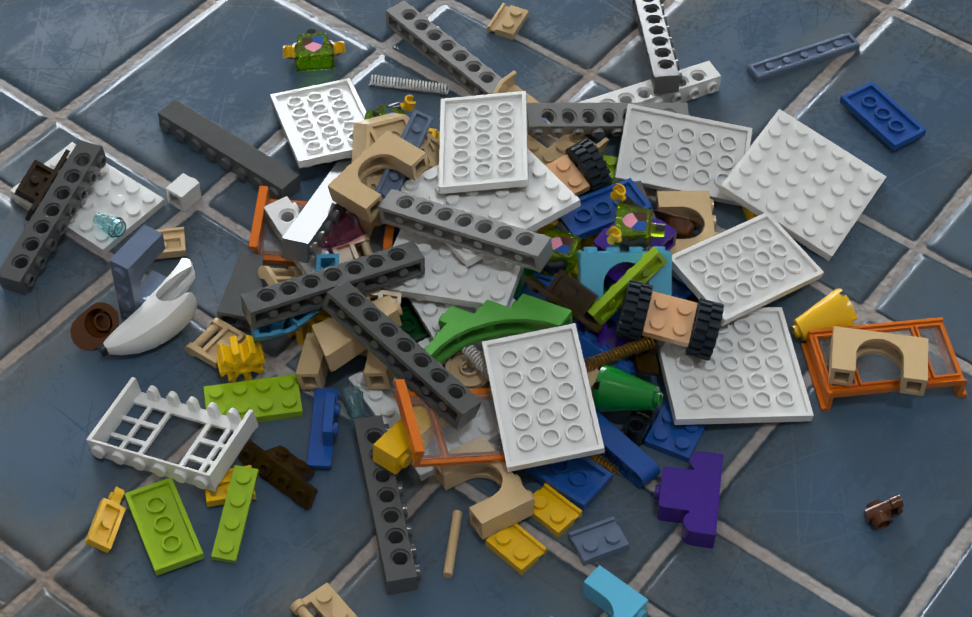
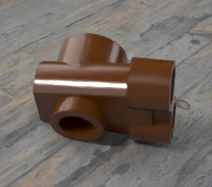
[864,494,904,530]

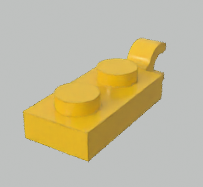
[85,486,126,553]

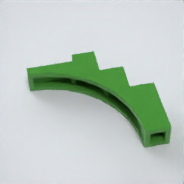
[424,293,573,364]

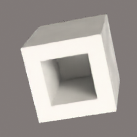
[166,173,201,212]

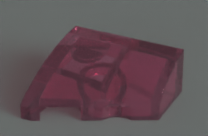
[320,210,363,249]

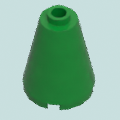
[593,365,663,412]

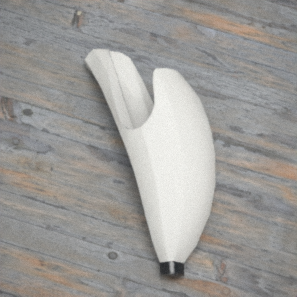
[98,258,198,357]

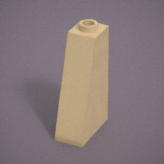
[312,295,403,372]

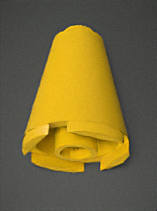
[791,288,857,341]

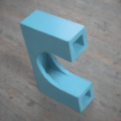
[578,246,672,301]
[551,565,648,617]

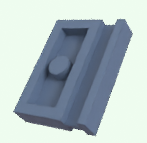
[568,516,629,566]

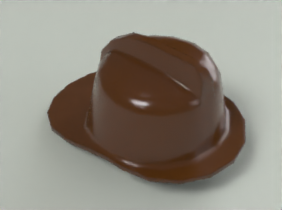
[653,210,701,239]
[70,302,119,350]

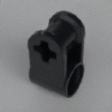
[624,408,660,447]

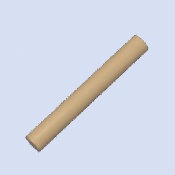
[443,510,463,578]

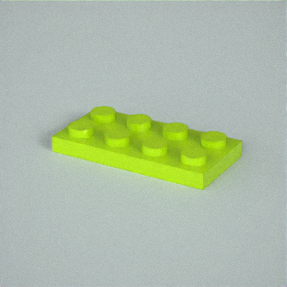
[203,374,303,429]
[124,478,204,576]

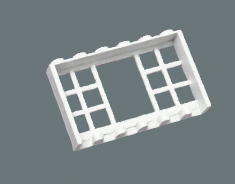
[86,377,258,491]

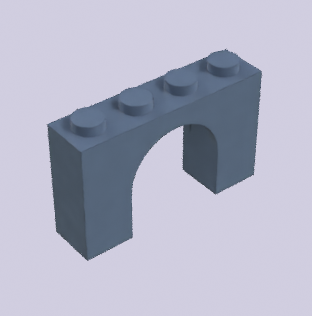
[109,225,167,322]

